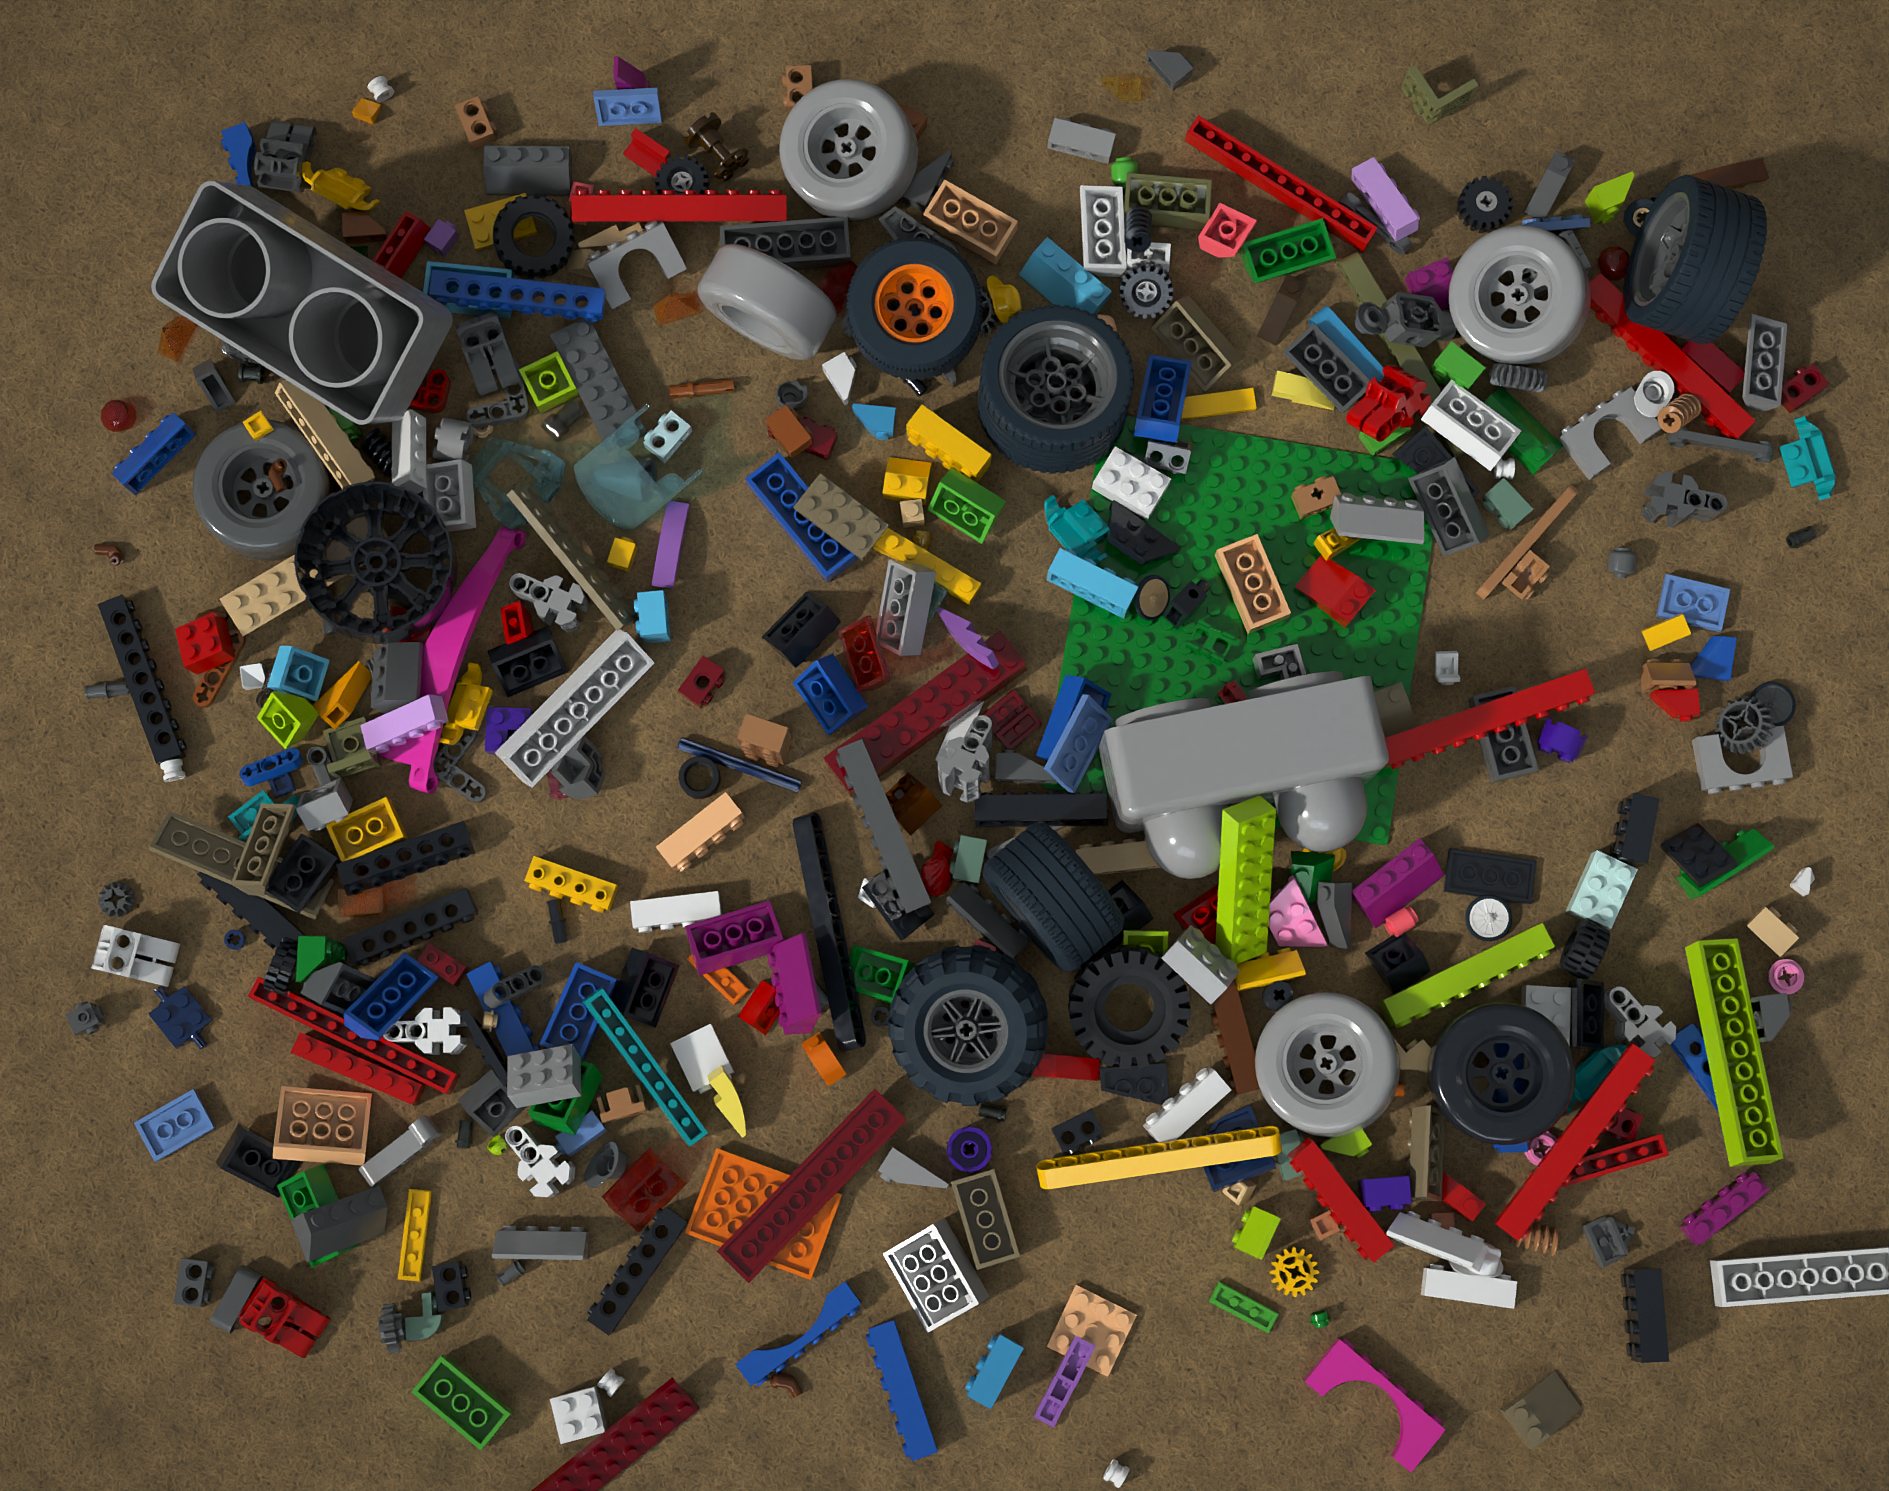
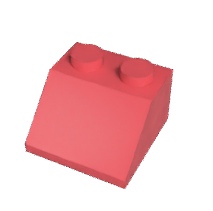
[1198,203,1257,258]

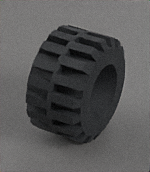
[1560,919,1610,979]

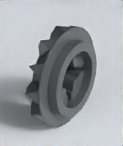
[98,882,134,917]

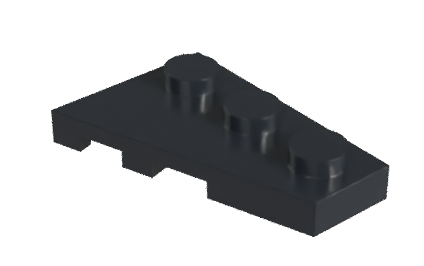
[1099,1062,1169,1105]

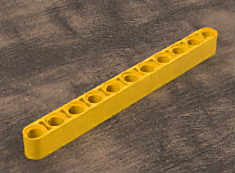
[1036,1126,1282,1189]

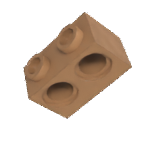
[782,65,813,113]
[455,96,497,149]

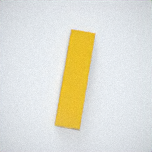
[1181,388,1257,420]
[398,1189,432,1282]

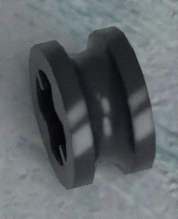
[871,1006,890,1027]

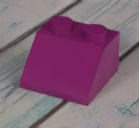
[1405,257,1454,310]

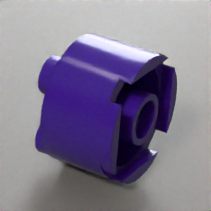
[1536,719,1588,763]
[947,1127,992,1172]

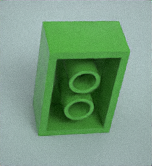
[927,467,1006,544]

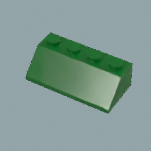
[1239,218,1336,284]
[1483,387,1563,475]
[1676,828,1775,900]
[296,936,348,984]
[277,1164,358,1268]

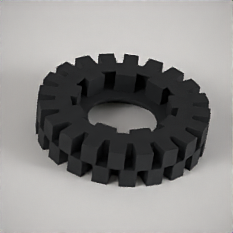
[1068,945,1191,1069]

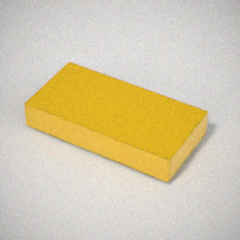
[1641,613,1691,651]

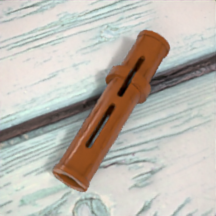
[669,379,735,399]

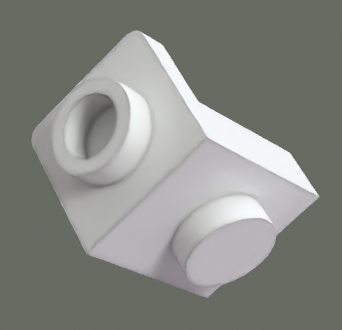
[1435,651,1460,685]

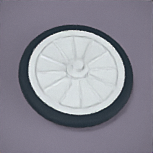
[1465,895,1512,941]

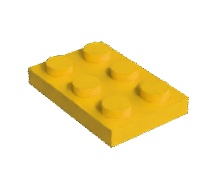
[464,193,538,252]

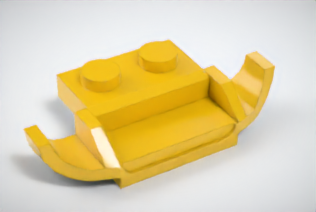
[302,161,380,211]
[439,662,493,745]

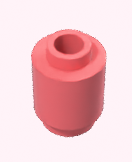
[1384,906,1419,937]

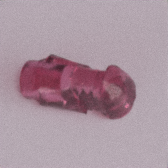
[546,767,569,801]

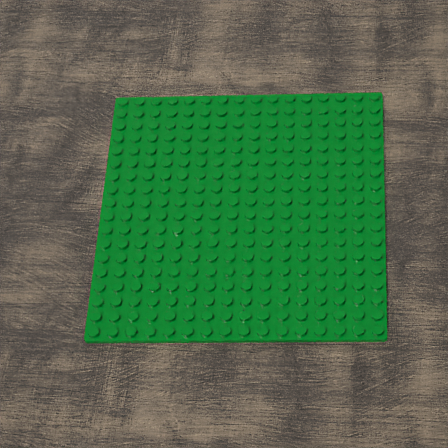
[1042,415,1433,845]

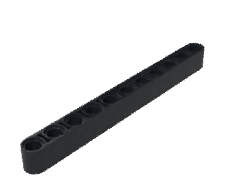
[793,812,866,1052]

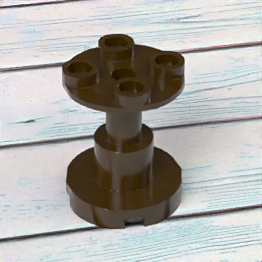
[683,112,750,182]

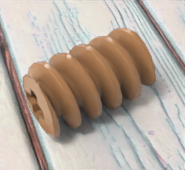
[1658,393,1702,433]
[1509,1222,1560,1256]

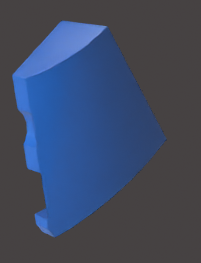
[1691,636,1737,682]

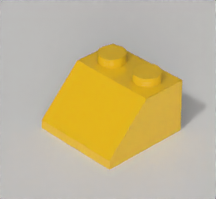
[883,457,932,505]

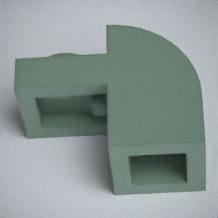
[405,1292,445,1341]

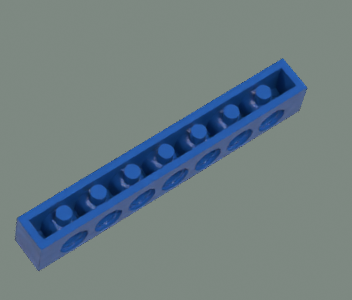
[429,270,606,322]

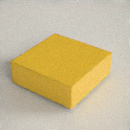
[242,411,274,442]

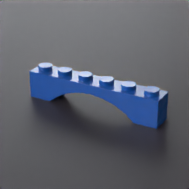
[221,122,257,188]
[735,1281,861,1387]

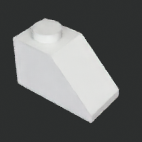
[822,352,857,406]

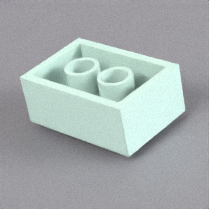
[1565,850,1638,930]

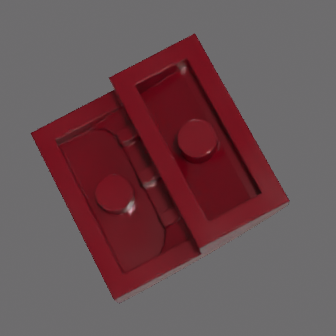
[981,689,1042,750]

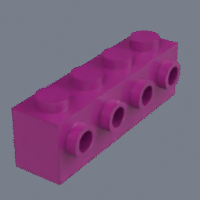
[1679,1171,1769,1245]

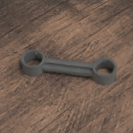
[1338,192,1412,255]

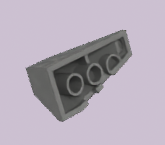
[878,206,963,291]

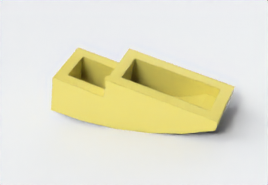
[1271,371,1335,410]
[707,1065,746,1138]

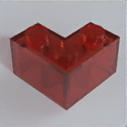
[817,261,858,314]

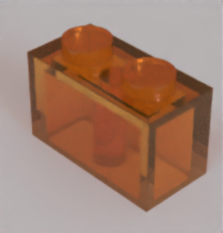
[338,886,387,918]

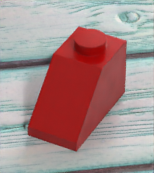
[500,601,534,644]
[1650,689,1700,722]

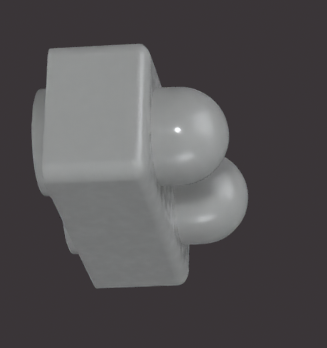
[151,181,453,425]
[1098,671,1389,879]

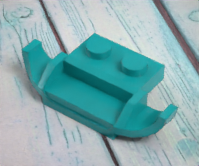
[1779,416,1836,500]
[1045,495,1109,564]
[228,789,299,843]
[1566,1045,1627,1113]

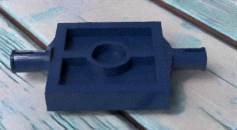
[149,986,213,1050]

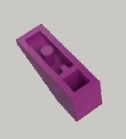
[613,56,650,90]

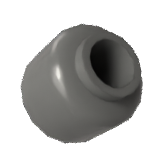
[1607,547,1637,578]

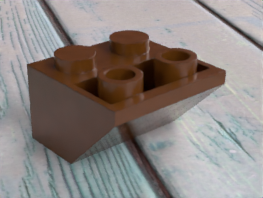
[885,772,942,836]

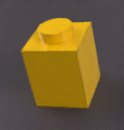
[607,537,638,572]

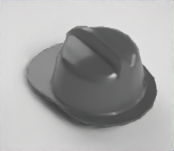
[584,1142,631,1188]

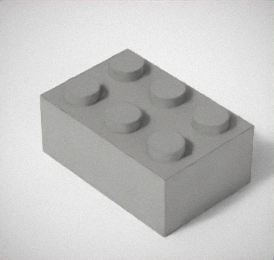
[1162,925,1240,1004]
[507,1044,581,1108]

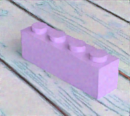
[1352,157,1420,241]
[360,695,448,753]

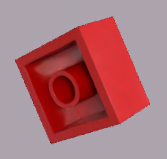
[175,613,236,675]

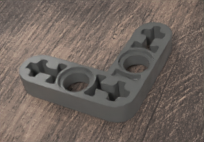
[466,360,529,428]
[433,728,487,803]

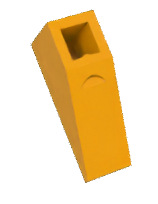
[313,661,372,730]

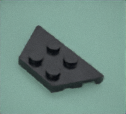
[1107,500,1181,566]
[460,1009,507,1087]

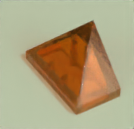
[653,293,700,326]
[158,316,197,362]

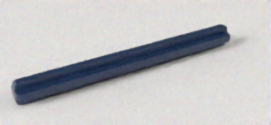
[678,737,802,792]

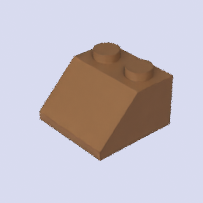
[1641,659,1696,692]

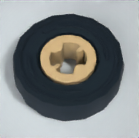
[1623,198,1654,236]

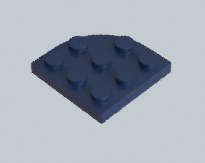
[1203,1105,1276,1193]

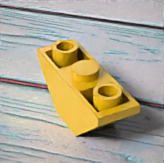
[1314,528,1362,561]

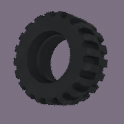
[493,194,575,279]

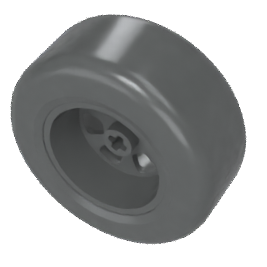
[193,419,337,561]

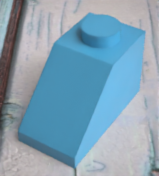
[852,403,896,440]

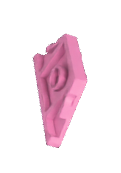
[1268,875,1328,947]

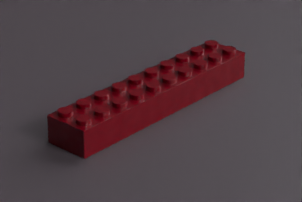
[823,630,1027,797]

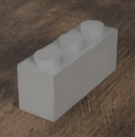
[1047,118,1116,164]

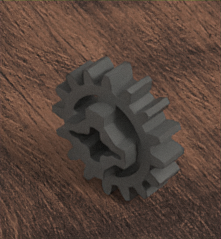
[378,1303,406,1354]

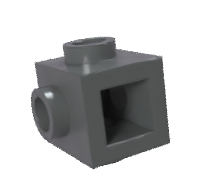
[65,1001,105,1035]

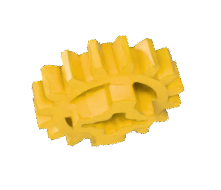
[1269,1247,1319,1297]

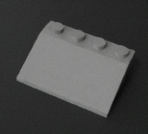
[883,1217,990,1333]

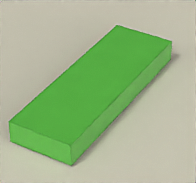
[1209,1281,1279,1334]

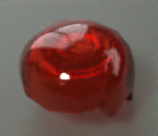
[1597,246,1630,281]
[101,400,137,432]

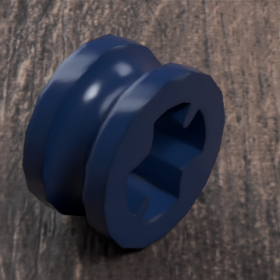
[224,929,246,950]

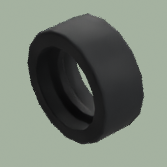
[678,756,721,799]

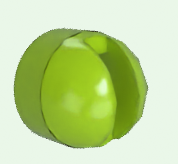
[487,1135,507,1155]

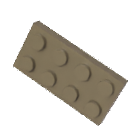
[794,473,889,561]

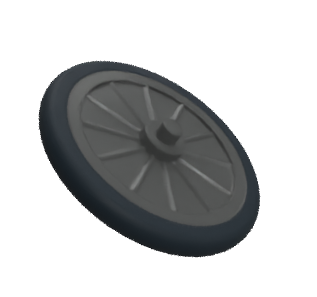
[1750,682,1796,727]

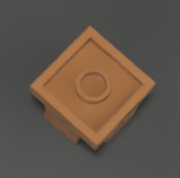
[596,1084,650,1124]

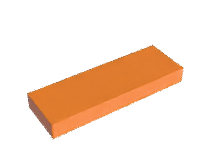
[687,954,749,1005]

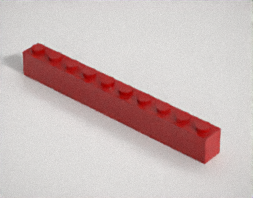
[1185,115,1378,253]
[571,190,787,222]
[1590,273,1755,440]
[1385,669,1595,770]
[248,977,461,1095]
[1494,1044,1656,1241]

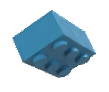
[965,1332,1024,1409]

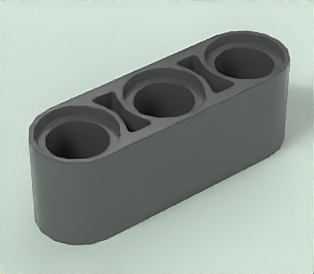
[483,965,546,1008]
[210,1265,263,1334]

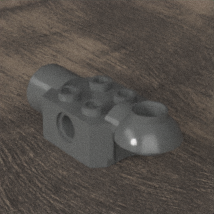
[1355,292,1457,347]

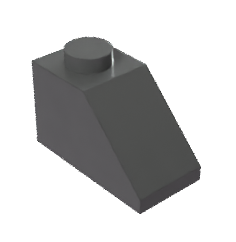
[1146,50,1193,91]
[192,359,236,413]

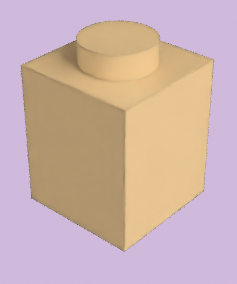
[900,499,924,528]

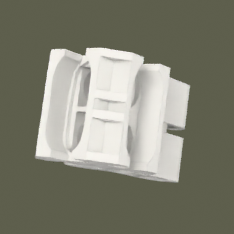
[91,925,180,987]
[383,1007,467,1055]
[505,1126,575,1197]

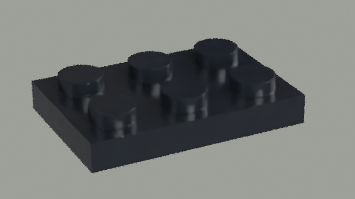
[1661,823,1737,888]
[862,869,935,941]

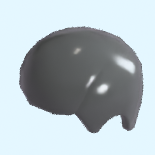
[775,380,809,411]

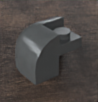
[551,736,606,799]

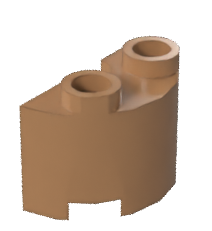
[1502,550,1550,600]

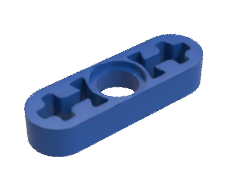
[239,748,303,786]

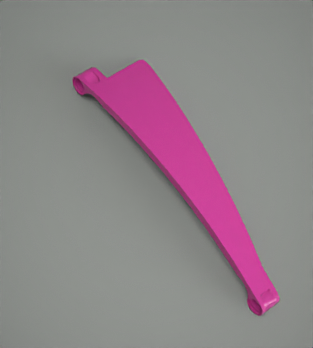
[378,526,526,794]

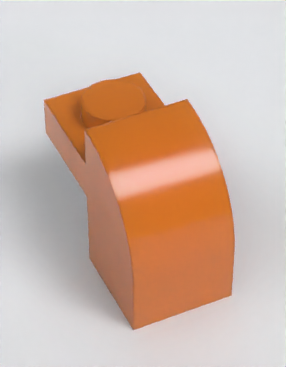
[801,1032,847,1087]

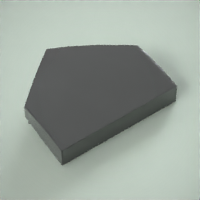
[1581,1217,1635,1268]

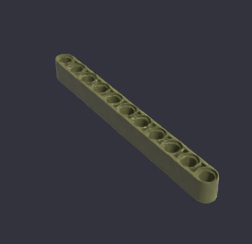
[1337,252,1465,459]

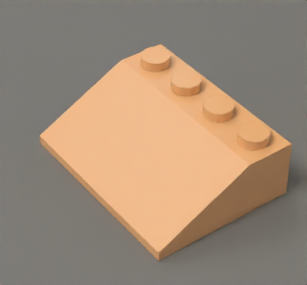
[273,1086,372,1166]

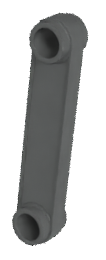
[1667,426,1773,463]

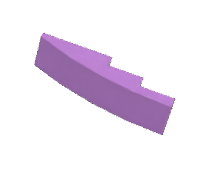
[652,501,689,589]
[937,607,999,670]
[1033,1335,1096,1428]

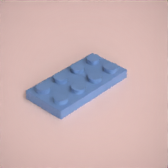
[1044,694,1113,793]

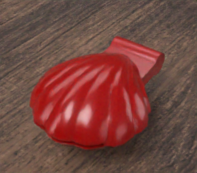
[920,841,953,897]

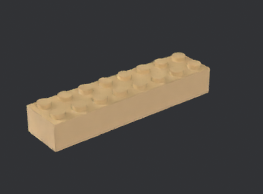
[220,516,389,636]

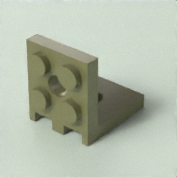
[1402,65,1479,125]
[323,716,382,780]

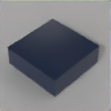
[268,772,296,798]

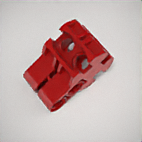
[1346,365,1431,442]
[238,1277,331,1358]

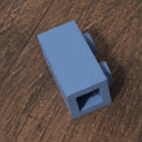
[556,1111,608,1157]

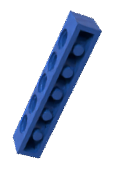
[1670,1023,1719,1113]

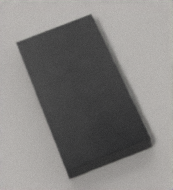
[1443,848,1537,905]

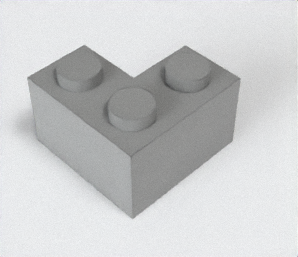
[1252,644,1306,680]

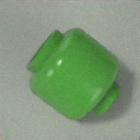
[1111,157,1139,189]

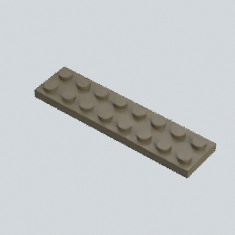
[507,484,639,631]
[149,811,334,920]

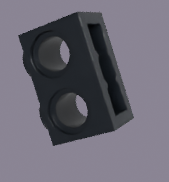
[1051,1109,1103,1155]
[432,1261,472,1311]

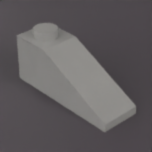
[878,1148,949,1188]

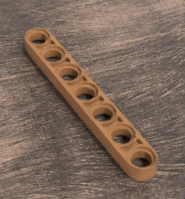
[1476,484,1579,600]

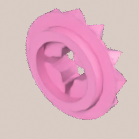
[1768,959,1804,994]
[1524,1132,1557,1166]

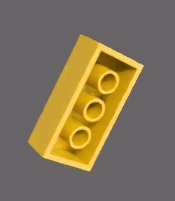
[906,405,992,483]

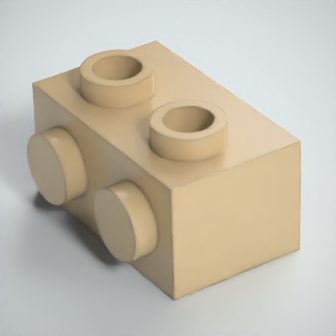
[1746,906,1799,957]

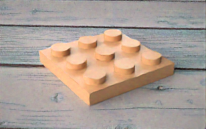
[1047,1285,1137,1377]

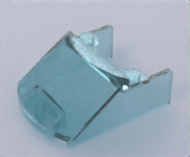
[574,404,703,531]

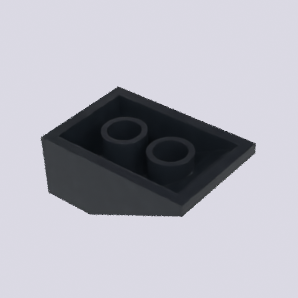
[266,833,341,913]
[216,1123,300,1198]

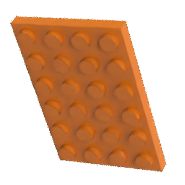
[685,1148,843,1280]

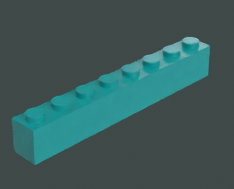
[582,988,708,1147]

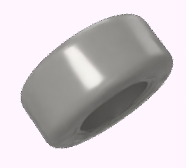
[779,79,918,221]
[1449,225,1591,366]
[697,244,837,360]
[1255,992,1400,1137]

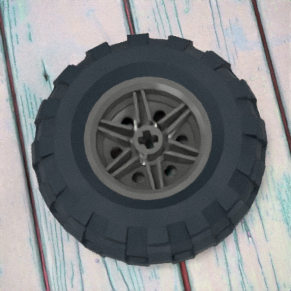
[888,945,1049,1106]

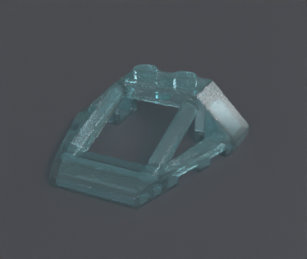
[469,436,565,529]

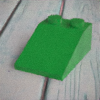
[850,945,916,1004]

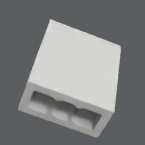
[670,1024,735,1094]

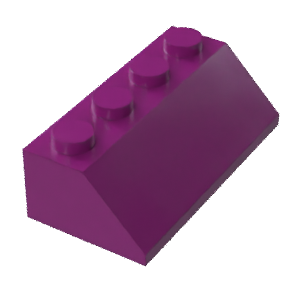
[1352,838,1444,929]
[685,900,783,976]
[768,933,821,1035]

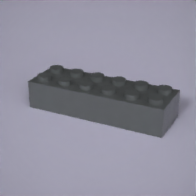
[720,217,852,270]
[550,318,647,453]

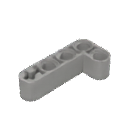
[358,1115,442,1188]

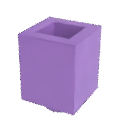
[424,219,459,257]

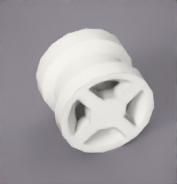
[367,76,395,103]
[1494,458,1515,480]
[160,759,186,782]
[597,1368,625,1397]
[1103,1459,1130,1488]

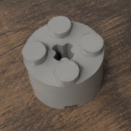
[433,418,474,462]

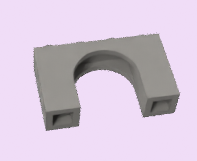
[585,220,687,309]
[1558,387,1661,480]
[1692,726,1793,794]

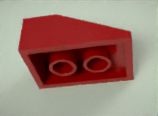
[1294,555,1376,628]

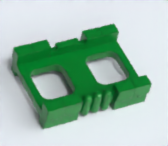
[1186,619,1235,665]

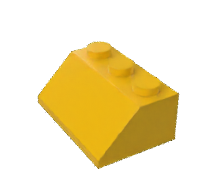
[1235,948,1306,992]

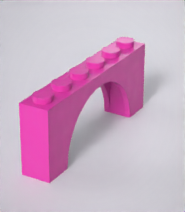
[1303,1338,1445,1472]

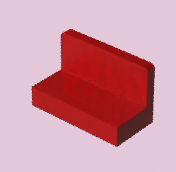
[623,128,671,177]
[738,980,780,1035]

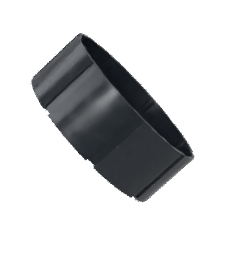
[294,481,458,644]

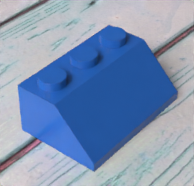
[792,653,869,736]

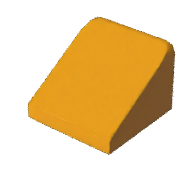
[352,98,382,124]

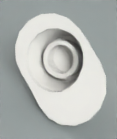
[1634,371,1674,417]
[1449,1242,1503,1277]

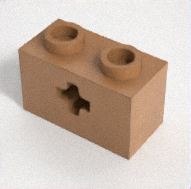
[1291,476,1341,520]

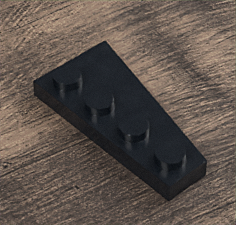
[1391,426,1480,497]

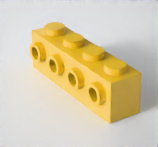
[524,856,618,913]

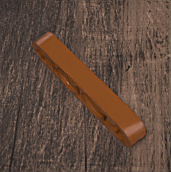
[193,630,246,708]

